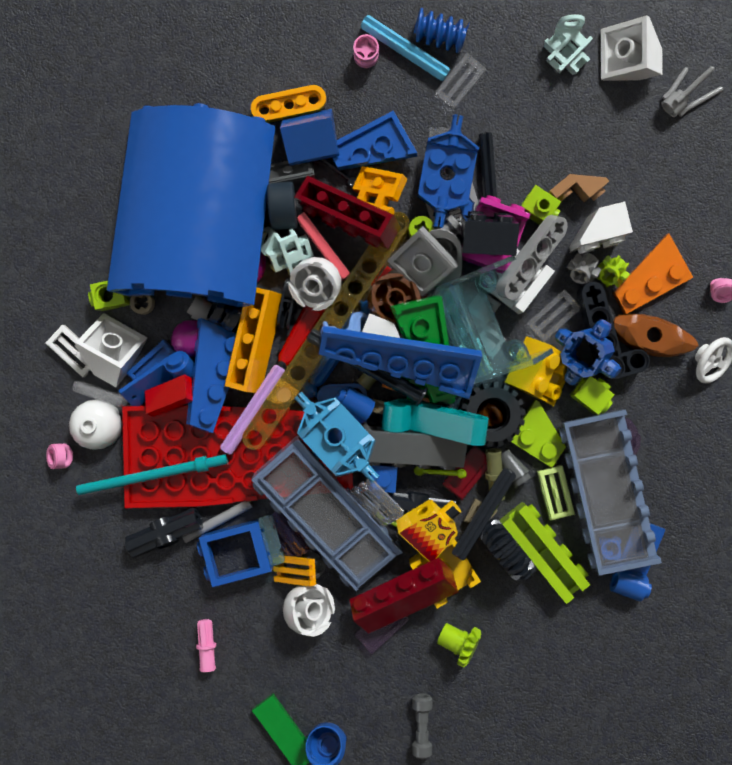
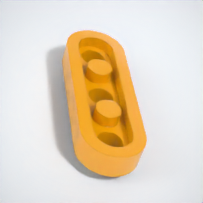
[251,85,326,123]

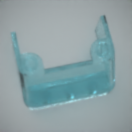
[435,256,553,382]

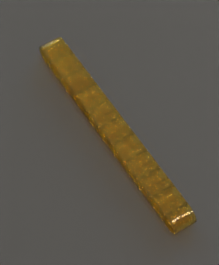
[242,212,409,450]

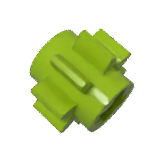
[597,255,630,288]

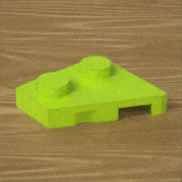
[511,400,566,468]

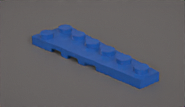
[319,326,482,399]

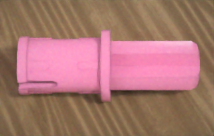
[196,619,216,672]

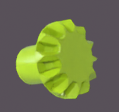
[437,623,481,667]

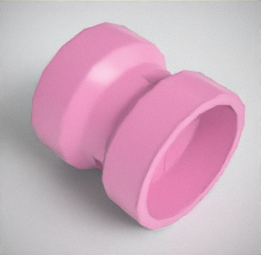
[353,34,379,68]

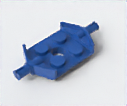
[417,114,479,229]

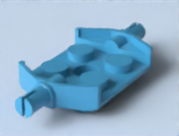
[294,392,380,484]

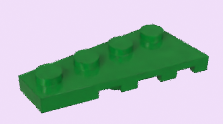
[390,295,457,403]

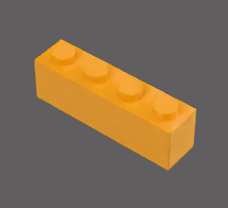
[225,287,282,393]

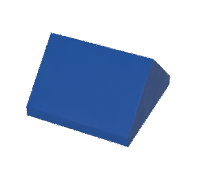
[280,109,339,166]

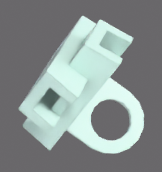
[544,15,593,75]
[261,226,314,276]

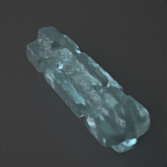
[258,515,285,566]

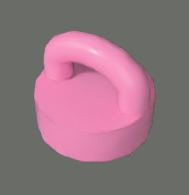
[710,278,732,303]
[46,444,73,469]

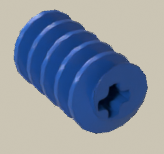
[413,8,470,53]

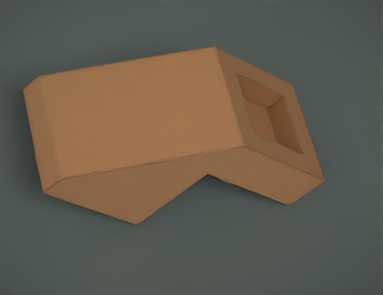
[548,174,609,202]

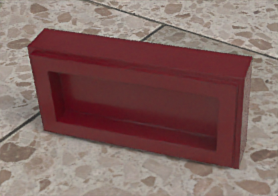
[442,445,487,500]

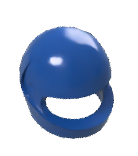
[305,722,347,765]

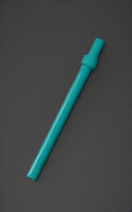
[76,454,228,495]

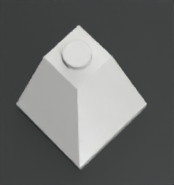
[601,15,662,81]
[75,313,147,387]

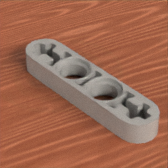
[496,215,568,300]

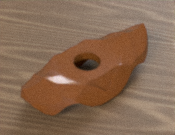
[613,314,698,357]

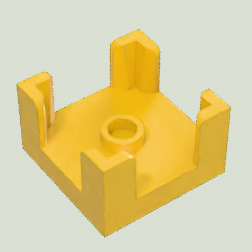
[409,538,481,609]

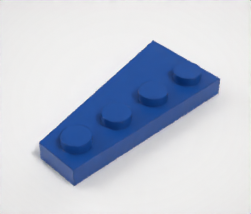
[186,318,236,433]

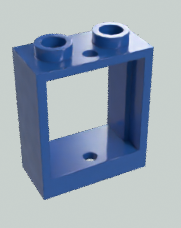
[197,518,274,587]

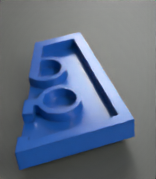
[331,110,418,171]

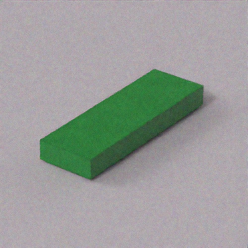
[252,693,309,765]

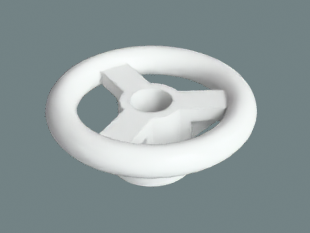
[695,337,732,383]

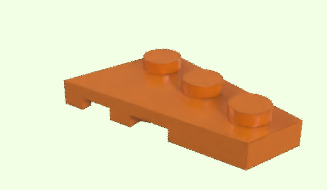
[612,233,693,314]

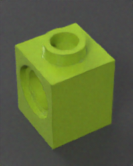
[88,281,130,311]

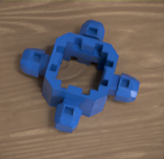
[555,319,621,386]

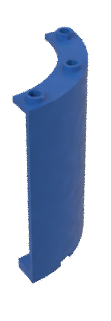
[107,103,275,307]

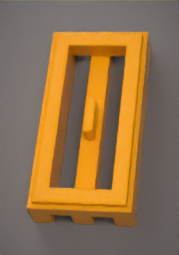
[273,555,316,587]

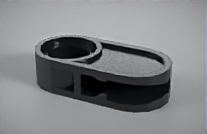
[276,278,296,330]

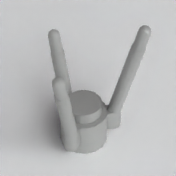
[661,66,723,117]

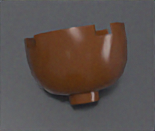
[367,273,421,326]

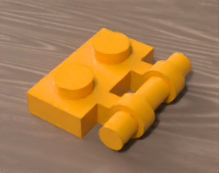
[352,166,407,215]

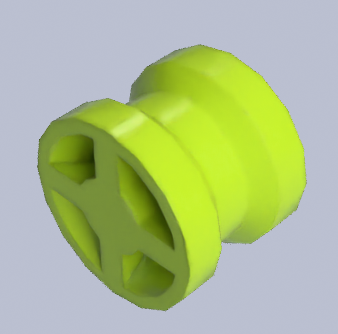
[408,216,434,238]

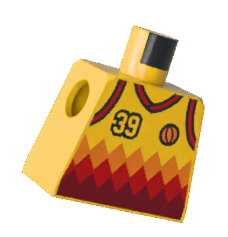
[396,500,461,562]

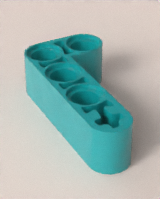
[381,398,489,446]

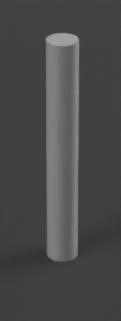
[182,501,253,543]

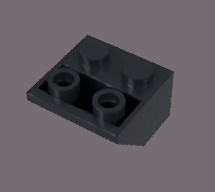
[461,211,519,256]

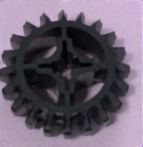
[480,518,536,584]

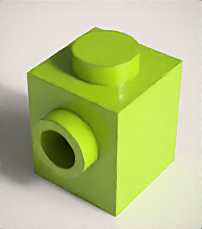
[521,185,561,225]
[570,376,614,415]

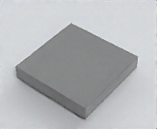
[387,226,459,297]

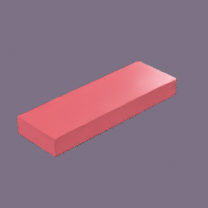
[297,212,351,281]

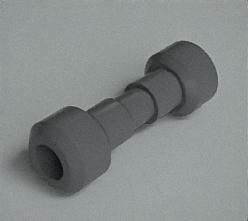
[412,693,433,759]

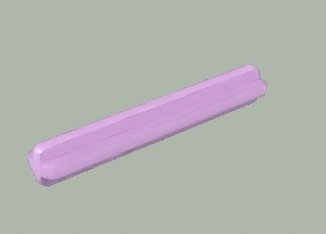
[220,365,286,455]

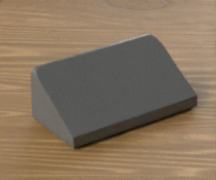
[269,161,315,192]

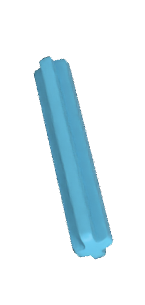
[361,15,450,81]

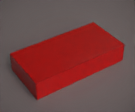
[145,374,193,417]

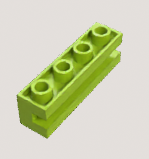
[499,502,590,604]

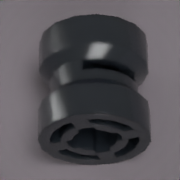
[206,302,242,332]

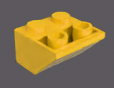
[505,336,569,406]

